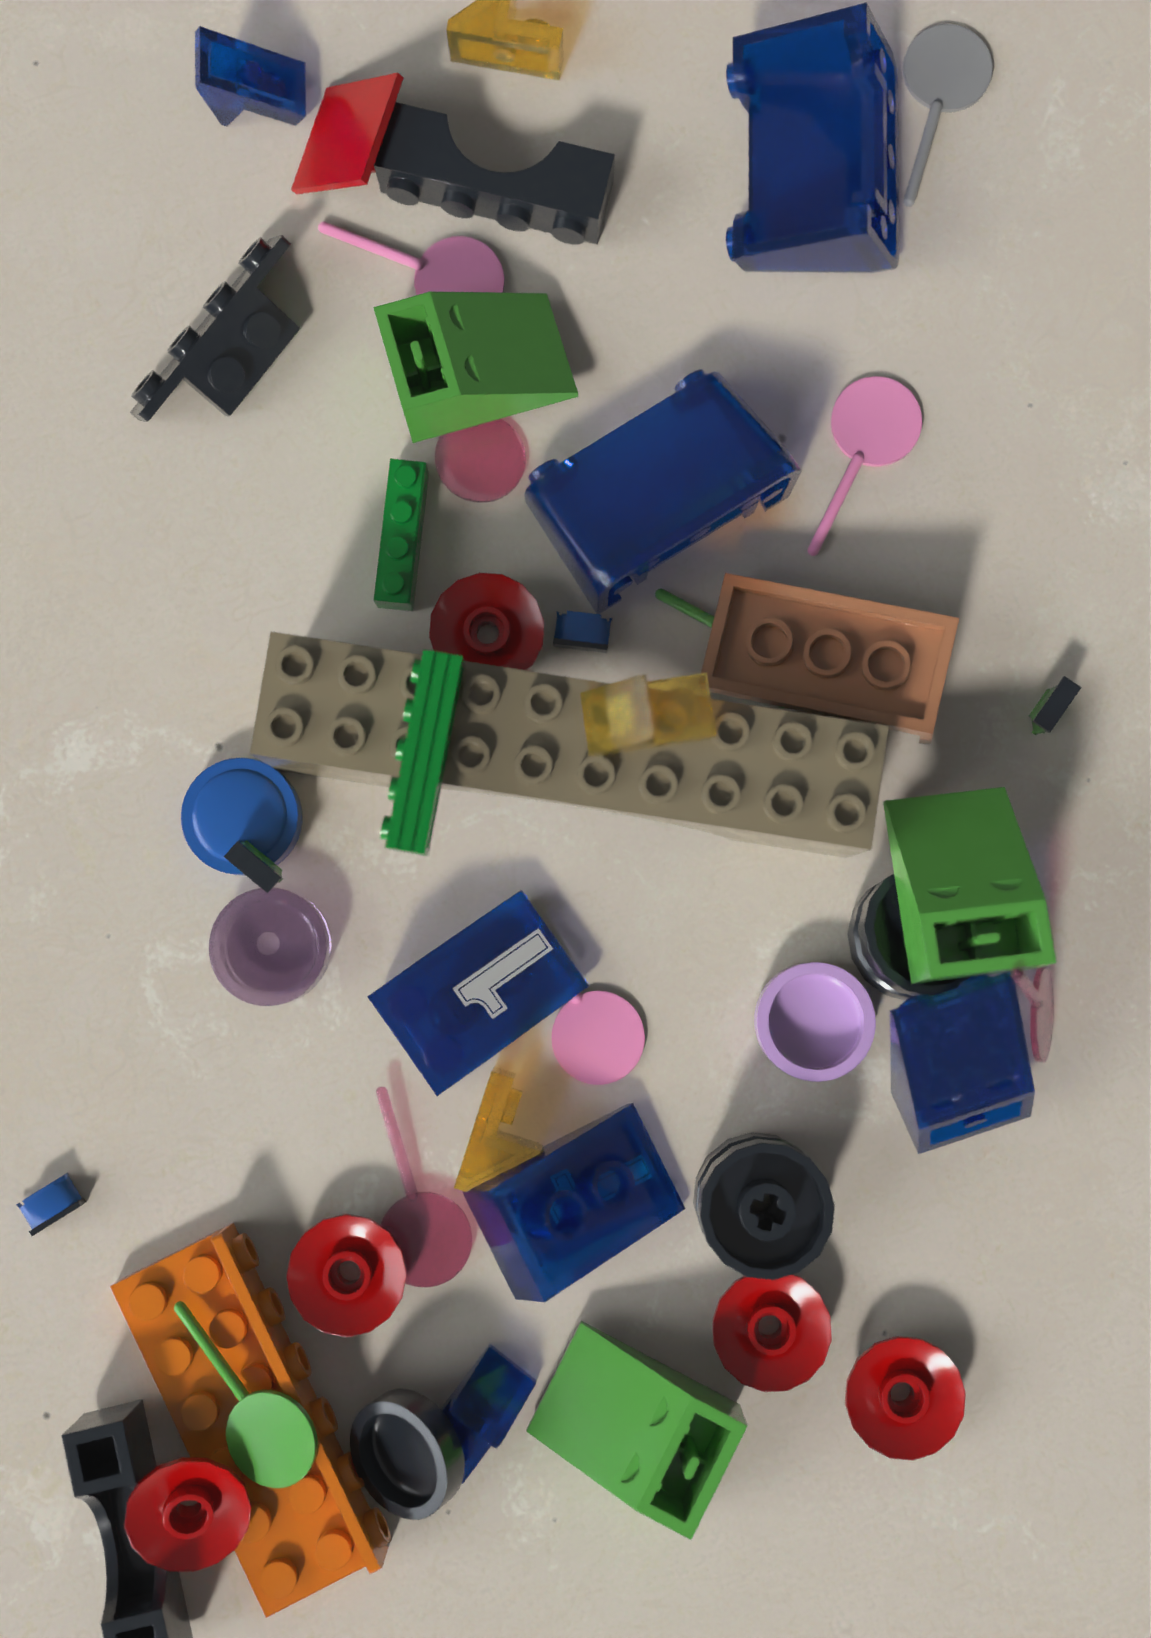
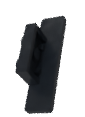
[130,235,300,422]

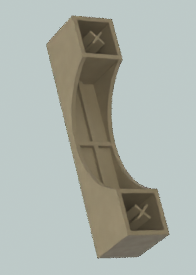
[250,631,889,858]

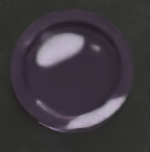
[209,888,331,1006]

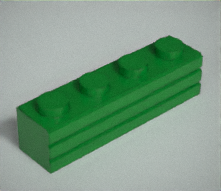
[373,458,429,612]

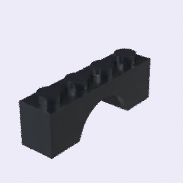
[374,102,615,245]
[61,1399,193,1638]

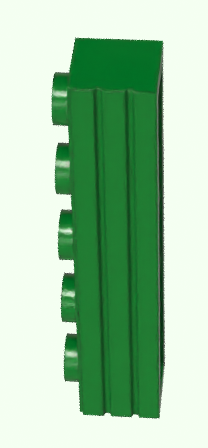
[380,649,465,857]

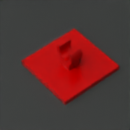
[291,72,404,195]

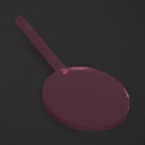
[435,419,526,503]
[1011,967,1054,1063]
[376,1086,472,1288]

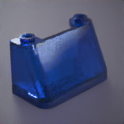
[726,2,899,273]
[524,369,801,614]

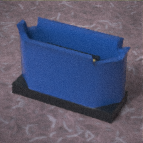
[553,610,613,653]
[16,1172,86,1236]

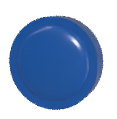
[181,758,303,876]

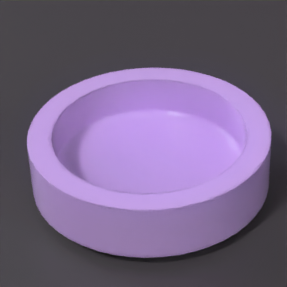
[754,962,876,1082]

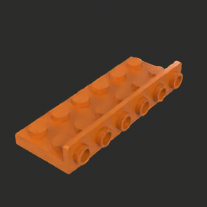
[110,1222,391,1618]

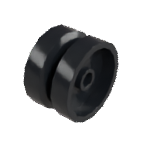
[847,874,980,1002]
[693,1132,835,1280]

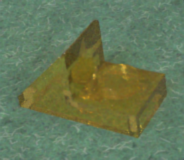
[446,0,564,81]
[580,673,716,757]
[454,1067,543,1192]

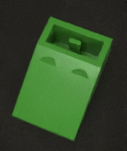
[373,291,578,443]
[883,787,1057,984]
[526,1321,748,1540]

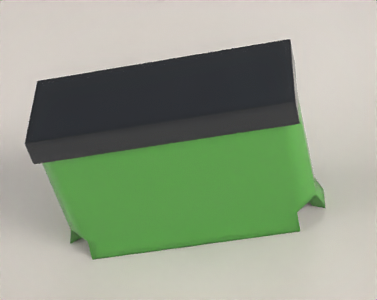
[1029,676,1082,735]
[224,840,284,894]

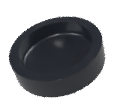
[350,1389,464,1520]

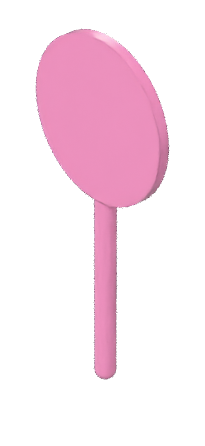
[318,222,505,295]
[808,376,922,556]
[519,899,645,1085]

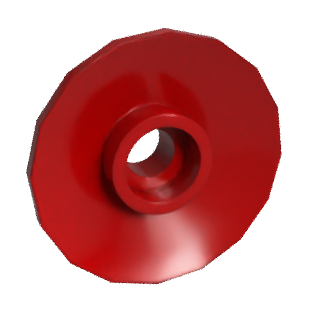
[429,572,545,671]
[286,1214,407,1337]
[712,1274,832,1392]
[845,1336,966,1461]
[124,1457,251,1572]

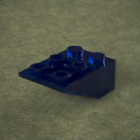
[890,970,1035,1154]

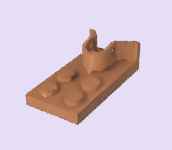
[698,573,959,745]

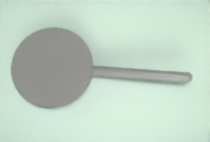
[903,24,993,207]

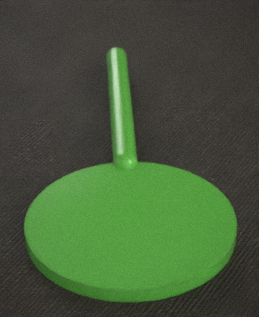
[174,1301,318,1488]

